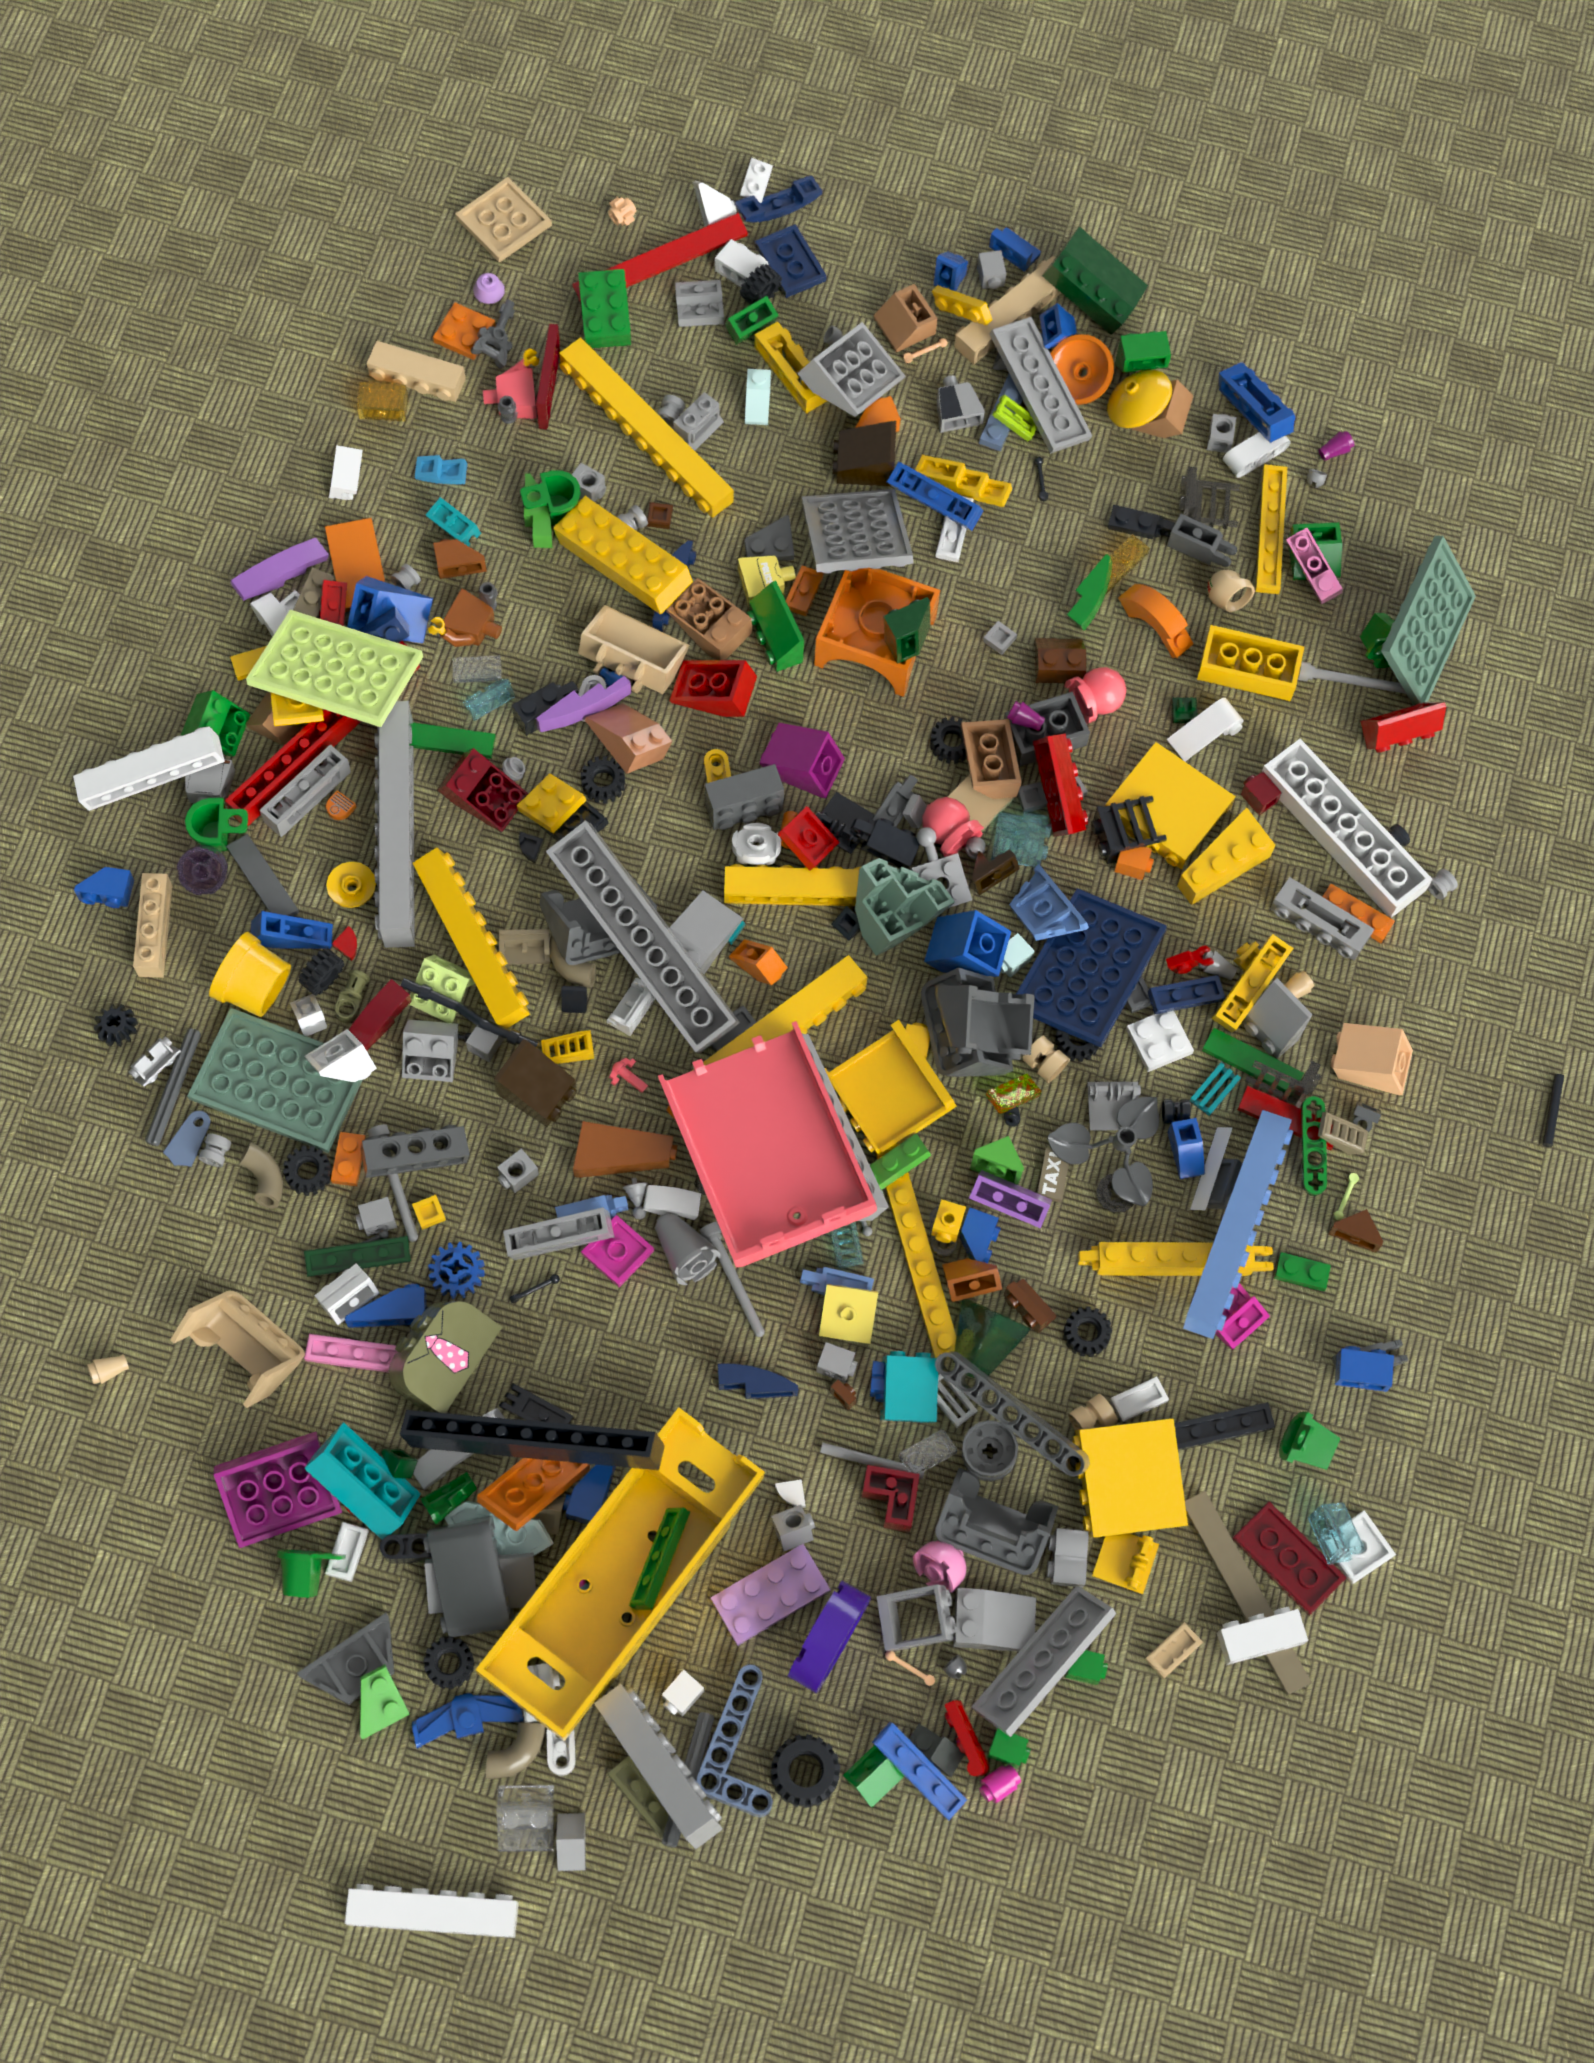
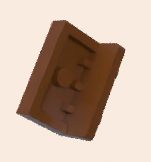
[1003,1279,1056,1334]

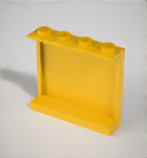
[1105,742,1236,870]
[825,1020,957,1157]
[1072,1419,1188,1537]

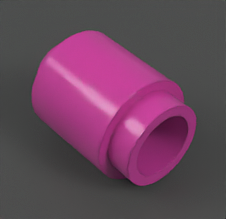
[979,1764,1021,1804]

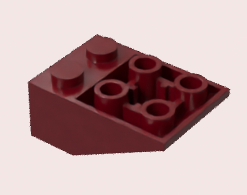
[437,748,529,832]

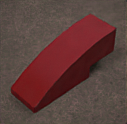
[349,979,412,1051]

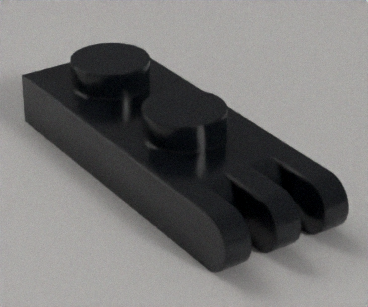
[499,1383,574,1424]

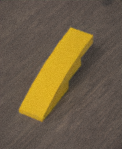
[915,455,1012,507]

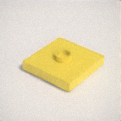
[819,1284,878,1344]

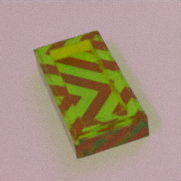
[986,1073,1042,1114]

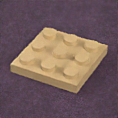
[455,177,552,263]

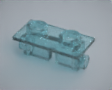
[463,678,515,721]

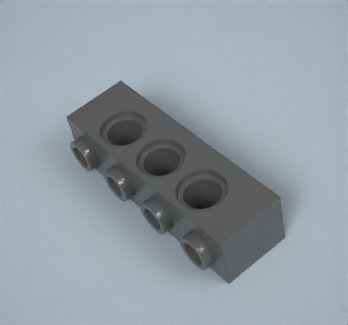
[360,1125,470,1178]

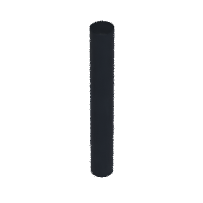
[1542,1074,1564,1147]

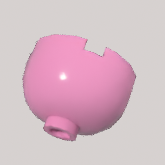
[913,1540,966,1593]

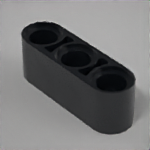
[380,1533,432,1564]

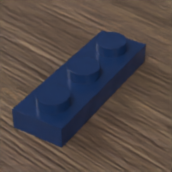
[1147,975,1226,1014]

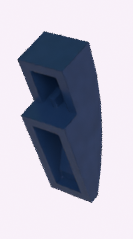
[718,1364,798,1399]

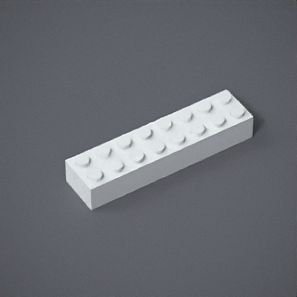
[1262,739,1433,918]

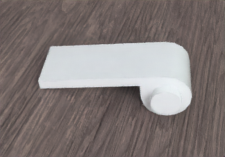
[1167,698,1243,761]

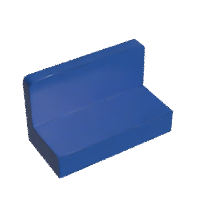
[989,228,1041,272]

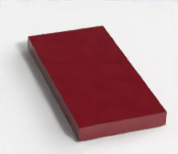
[536,323,561,429]
[1232,1501,1347,1616]

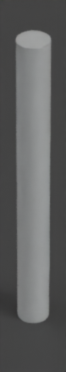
[820,1443,925,1479]

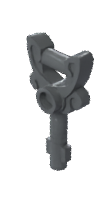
[471,300,515,369]

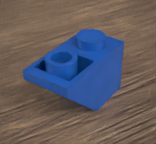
[74,867,134,908]
[1167,1118,1205,1179]
[959,1208,1001,1263]

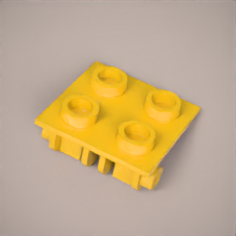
[1092,1533,1159,1594]

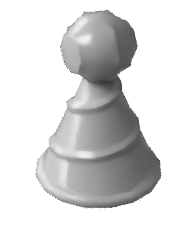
[623,1178,648,1219]

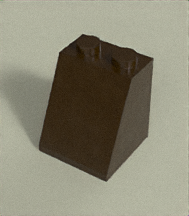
[832,421,896,487]
[494,1039,577,1127]

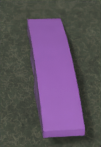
[231,538,329,600]
[536,676,631,732]

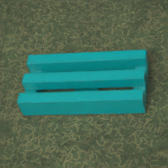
[1190,1062,1241,1116]

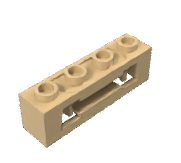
[133,873,172,978]

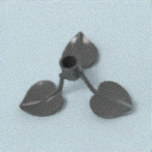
[1047,1097,1159,1206]

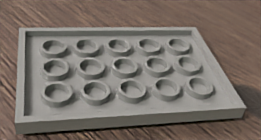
[802,489,913,573]

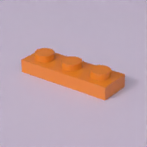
[1322,884,1395,943]

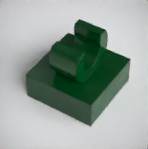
[1171,697,1198,723]

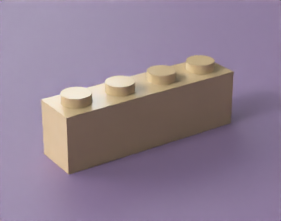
[367,341,466,402]

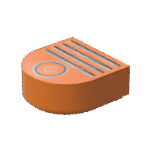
[326,790,357,820]

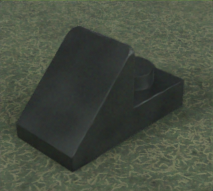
[909,1724,965,1778]

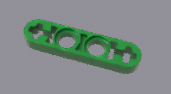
[1301,1096,1327,1196]

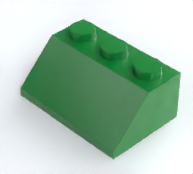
[746,581,804,672]

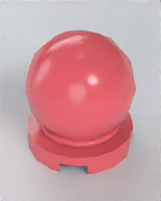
[1064,667,1127,724]
[922,797,984,857]

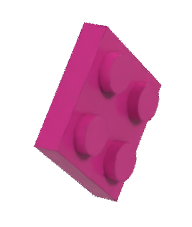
[581,1215,654,1288]

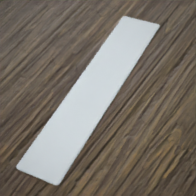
[1191,1127,1232,1210]

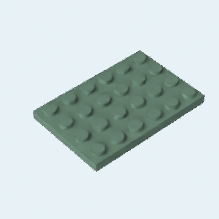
[1381,536,1476,705]
[187,1008,363,1153]

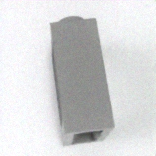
[876,1584,956,1651]

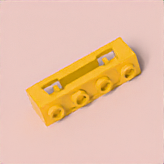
[754,321,827,413]
[1211,934,1294,1033]

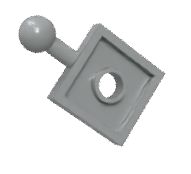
[910,827,972,908]

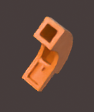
[1118,584,1194,658]

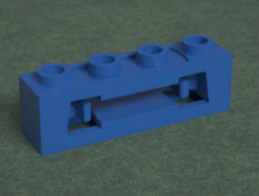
[1219,362,1295,443]
[887,462,984,531]

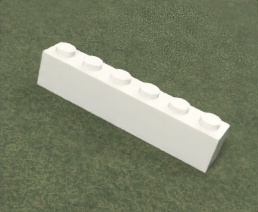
[73,726,225,811]
[345,1884,518,1938]

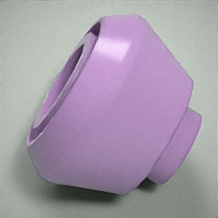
[473,273,505,304]

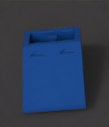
[347,576,433,644]

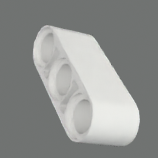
[1223,427,1291,478]

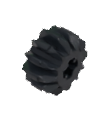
[94,1004,138,1047]

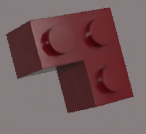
[862,1465,920,1532]

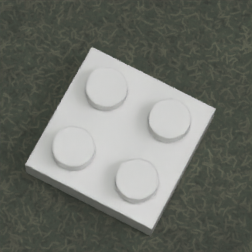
[1126,1011,1194,1072]

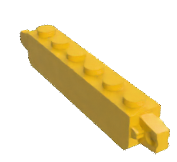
[1078,1242,1274,1276]

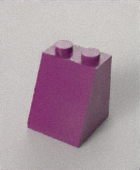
[759,723,845,799]

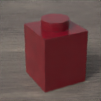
[1241,771,1282,816]

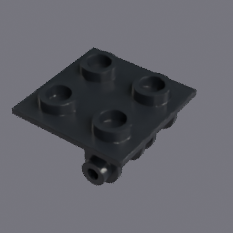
[816,792,874,854]

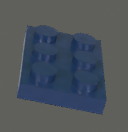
[755,224,827,298]

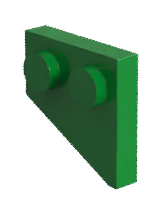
[421,1472,477,1525]

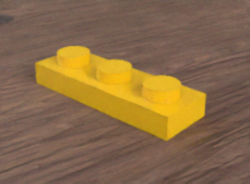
[932,285,992,326]

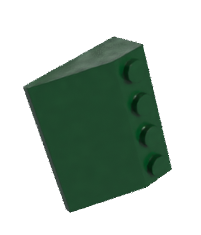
[1042,226,1148,335]

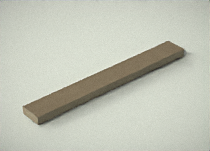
[1185,1491,1312,1696]

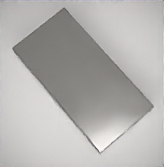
[425,1553,536,1614]

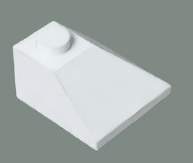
[304,1029,377,1082]

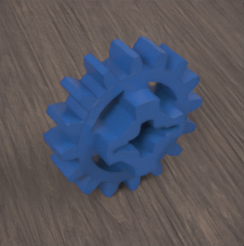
[428,1242,485,1299]

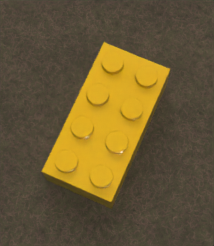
[1197,625,1304,701]

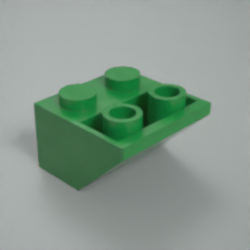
[1115,331,1171,372]
[1288,522,1342,580]
[180,690,251,757]

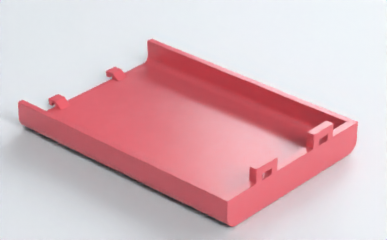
[658,1021,877,1267]

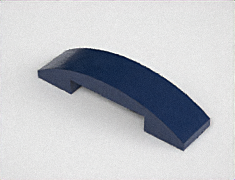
[734,175,823,222]

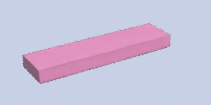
[304,1334,397,1373]

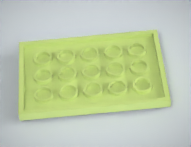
[246,610,423,727]

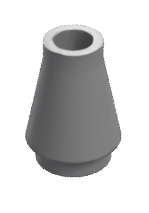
[1198,950,1238,981]

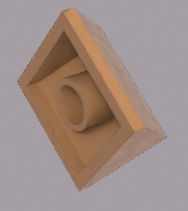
[246,691,304,746]

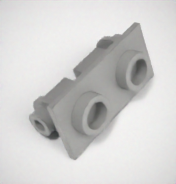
[128,1036,181,1087]

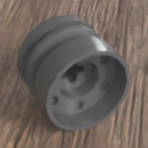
[962,1420,1018,1482]

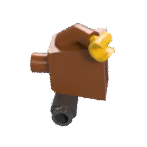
[428,582,502,647]

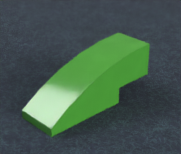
[524,473,553,548]

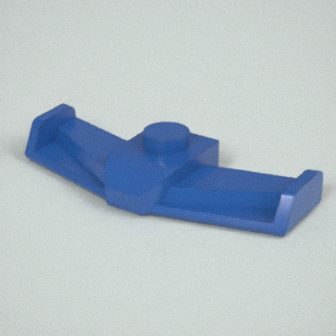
[412,1693,524,1749]

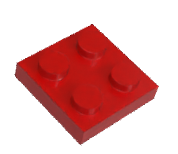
[777,806,840,871]

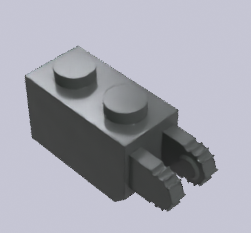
[1167,514,1238,567]

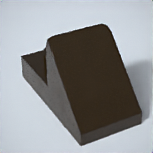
[972,849,1020,896]

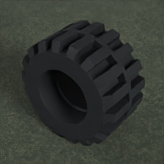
[771,1734,840,1808]

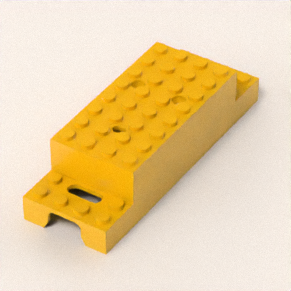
[476,1407,765,1741]

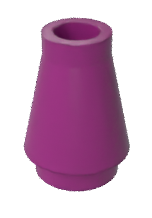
[1318,430,1355,461]
[1007,701,1045,731]

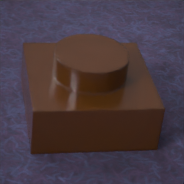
[830,1379,857,1411]

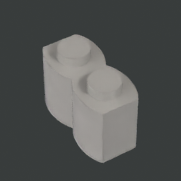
[1046,1528,1089,1588]

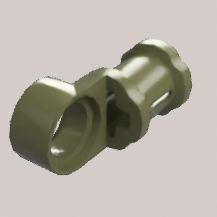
[335,970,371,1023]

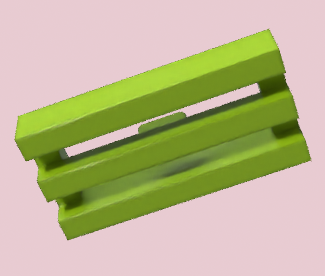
[992,394,1037,441]

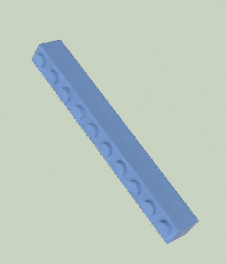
[1183,1110,1293,1339]

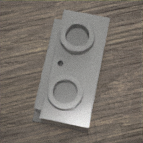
[673,392,724,451]

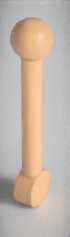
[904,338,948,363]
[885,1651,935,1686]

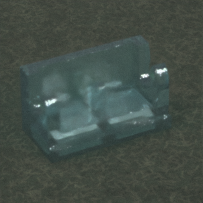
[1307,1503,1365,1565]

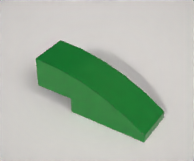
[1067,553,1113,631]

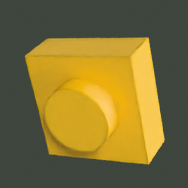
[412,1195,446,1230]

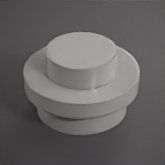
[502,757,525,781]

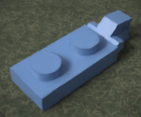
[555,1195,628,1219]
[800,1267,874,1295]

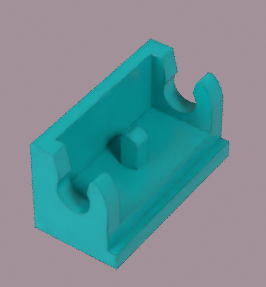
[426,497,481,546]

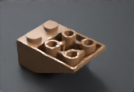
[666,578,753,660]

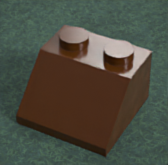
[1034,638,1087,683]

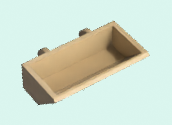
[578,605,690,694]

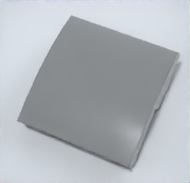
[675,280,724,327]

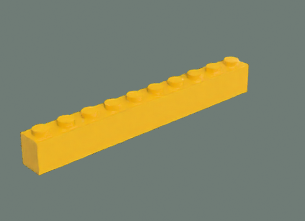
[559,337,734,518]

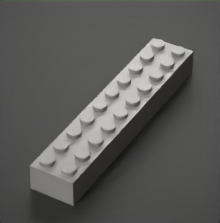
[375,701,415,948]
[546,820,740,1053]

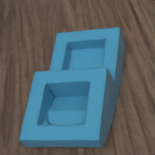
[415,455,467,484]

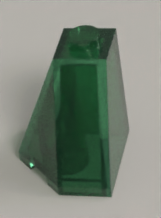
[953,1299,1030,1379]

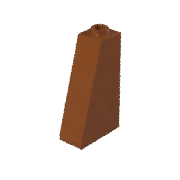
[573,1121,678,1178]

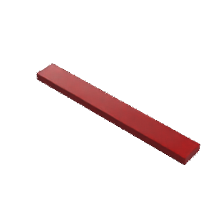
[572,213,748,304]

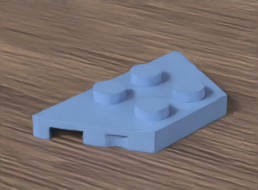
[1009,864,1089,941]

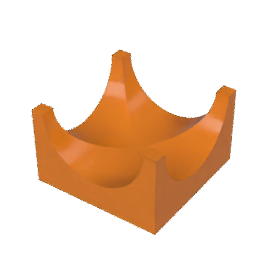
[814,568,940,697]

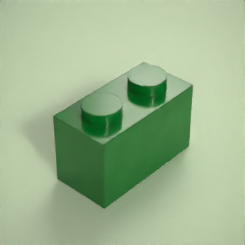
[725,296,779,345]

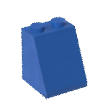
[924,910,1011,977]

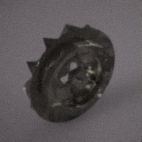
[1096,1173,1134,1214]

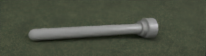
[1298,661,1406,694]
[368,1124,418,1242]
[699,1222,765,1337]

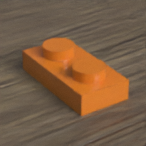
[786,565,824,617]
[331,1132,366,1187]

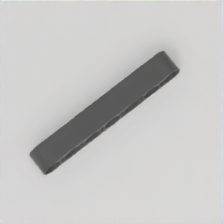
[935,1351,1090,1476]

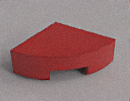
[332,926,357,962]

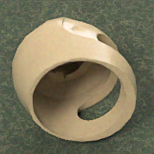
[1207,570,1255,612]

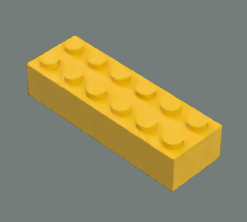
[553,496,693,615]

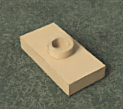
[1145,1622,1203,1680]

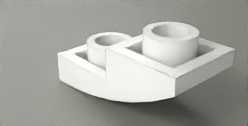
[250,593,288,637]
[643,1185,701,1220]

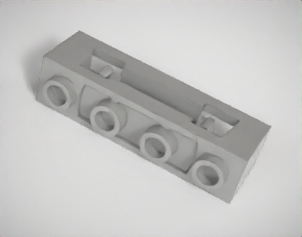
[260,744,351,837]
[1270,877,1374,961]
[503,1207,614,1260]

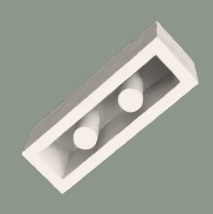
[1217,1607,1308,1665]

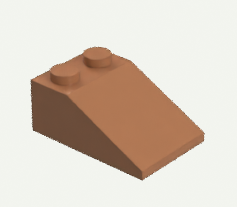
[585,703,673,774]

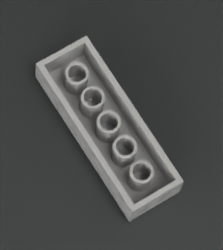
[594,1684,723,1849]

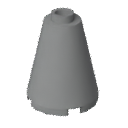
[655,1213,721,1285]

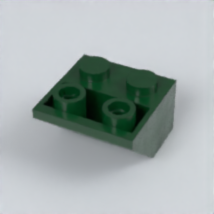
[883,597,931,664]

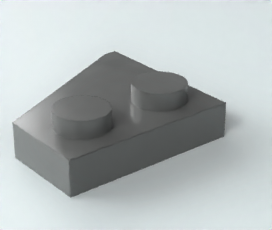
[745,515,794,561]

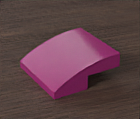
[1216,1283,1270,1349]

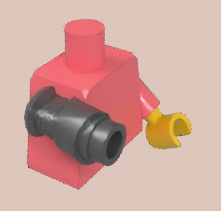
[483,348,540,424]

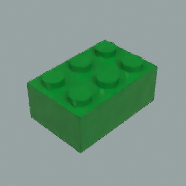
[578,269,631,348]

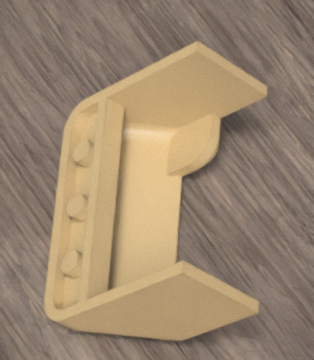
[170,1291,305,1408]

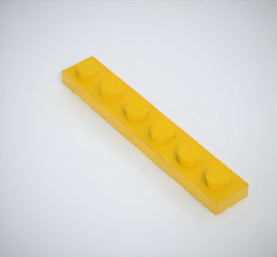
[1255,464,1287,594]

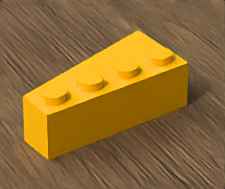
[1177,807,1275,905]

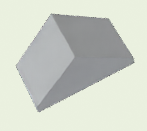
[556,1813,586,1871]

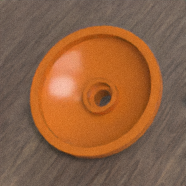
[1051,334,1114,405]

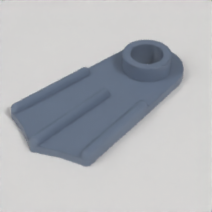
[163,1111,210,1167]

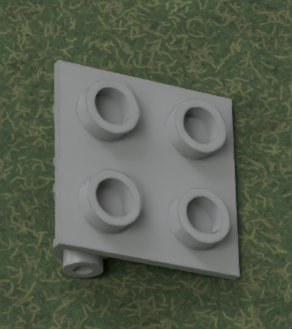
[1087,1082,1141,1131]

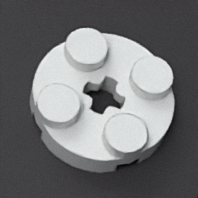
[732,823,781,865]

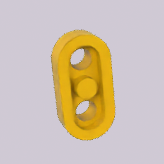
[704,749,731,783]

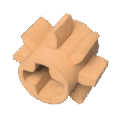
[608,197,636,226]

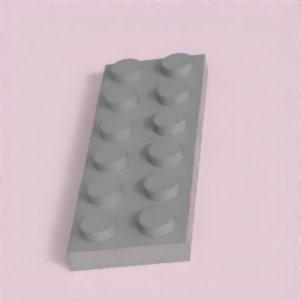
[990,317,1092,454]
[972,1585,1117,1737]

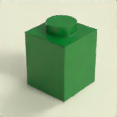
[1065,1650,1108,1685]
[987,1728,1031,1769]

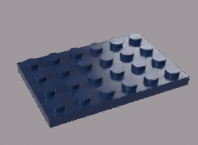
[1016,888,1167,1047]

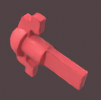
[609,1058,648,1093]

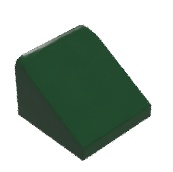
[381,1448,418,1479]

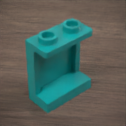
[880,1351,938,1423]

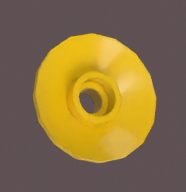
[326,861,376,908]

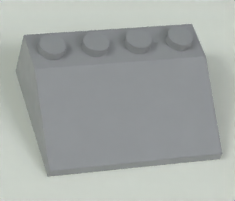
[797,322,906,417]

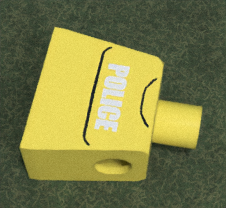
[738,556,796,607]

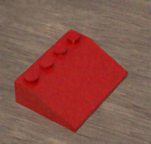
[1032,734,1088,837]

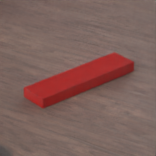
[1237,1086,1333,1151]

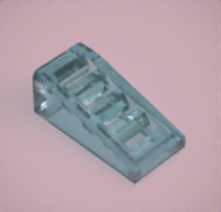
[829,1222,864,1269]

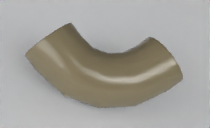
[550,934,596,988]
[239,1142,284,1209]
[486,1723,545,1779]

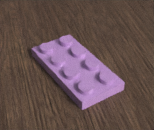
[711,1544,830,1646]

